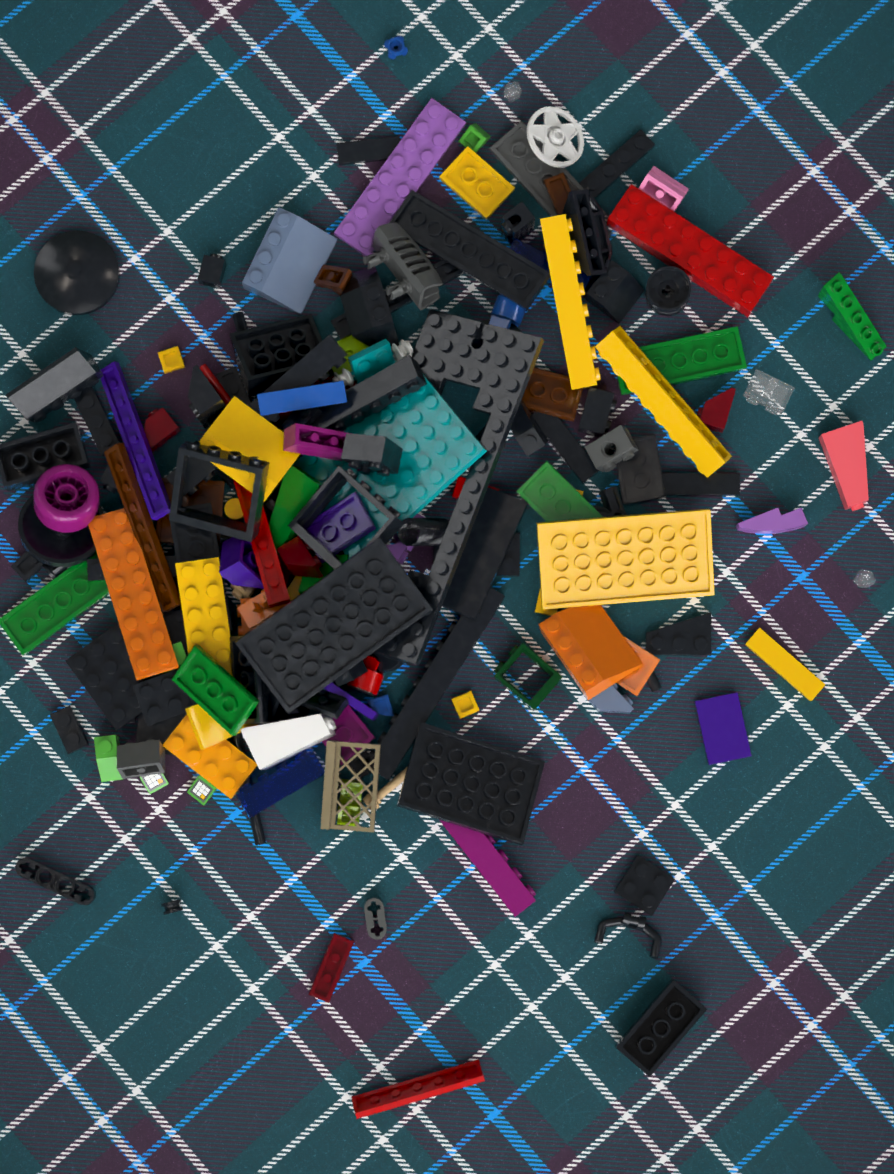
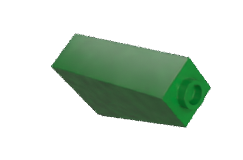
[269,465,323,555]

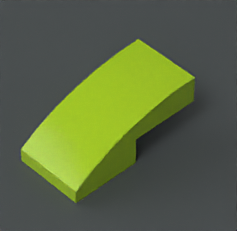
[337,779,363,826]

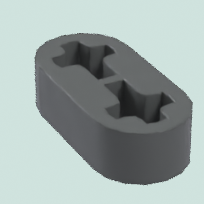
[364,898,387,940]

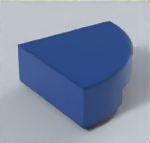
[367,694,394,716]

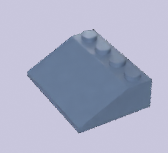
[242,207,338,315]

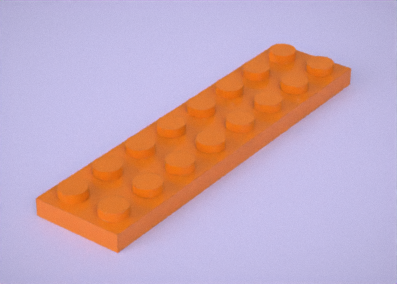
[88,508,179,681]

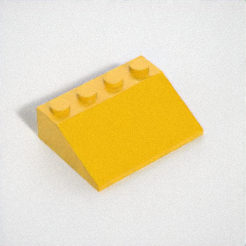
[199,396,300,502]

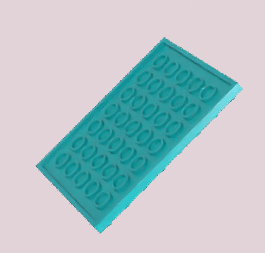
[293,374,487,559]

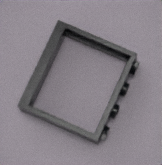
[169,441,269,542]
[288,466,404,569]

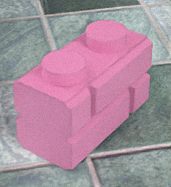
[638,166,689,211]

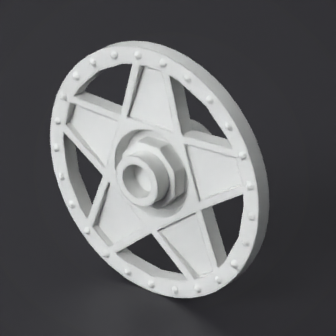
[527,107,584,168]

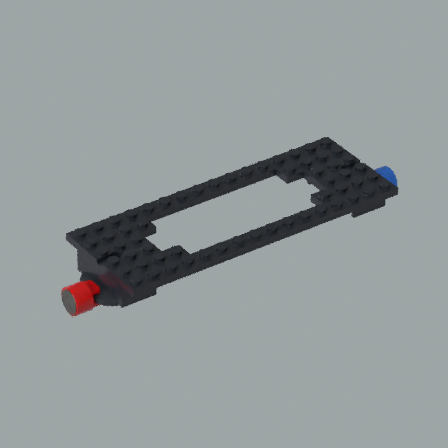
[337,295,544,696]

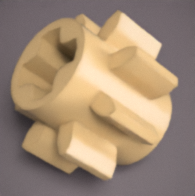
[230,584,256,601]

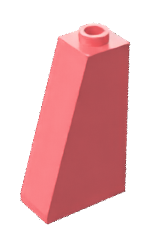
[819,421,869,511]

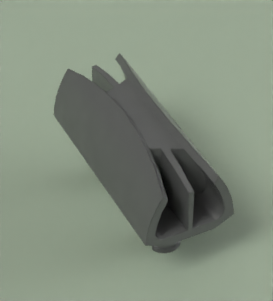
[363,223,443,311]

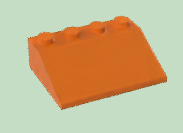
[538,605,643,700]

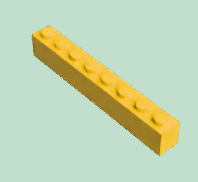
[540,214,601,390]
[595,326,732,478]

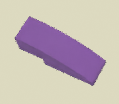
[736,508,808,534]

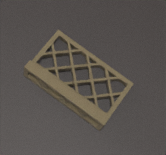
[320,740,381,833]

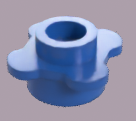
[384,36,408,60]

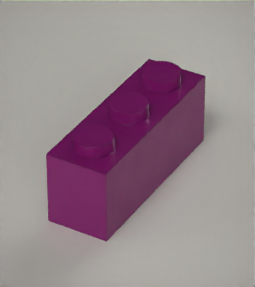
[283,423,352,461]

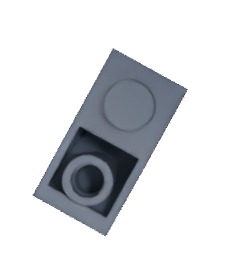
[584,683,634,713]

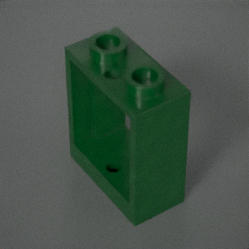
[494,643,562,712]

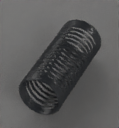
[397,518,449,546]

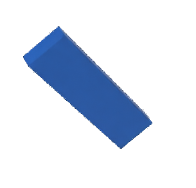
[257,380,347,416]

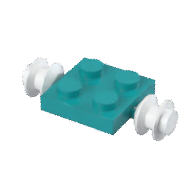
[332,339,413,387]

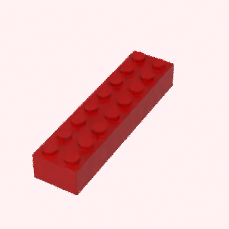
[606,184,774,317]

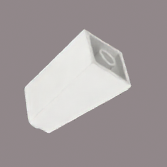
[240,714,337,770]

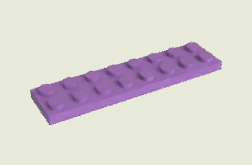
[334,98,466,256]

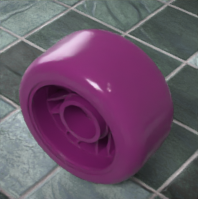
[33,464,100,533]

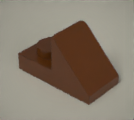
[313,264,352,296]

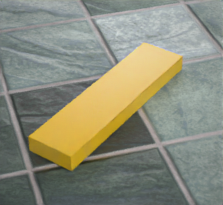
[745,628,825,702]

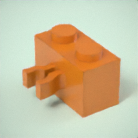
[238,589,288,630]

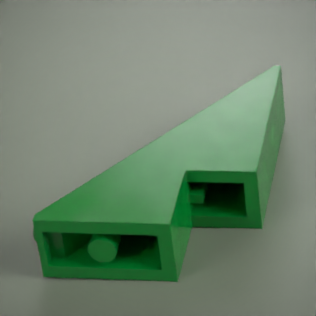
[818,272,887,361]

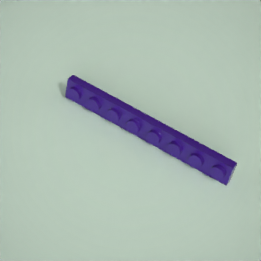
[100,361,171,521]

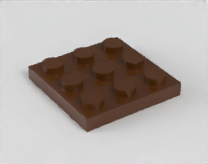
[156,478,225,546]

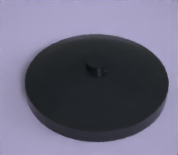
[34,230,120,315]
[18,495,104,567]

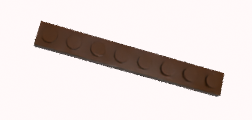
[104,443,181,612]

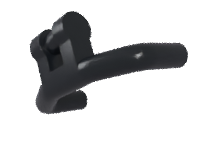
[594,912,662,959]

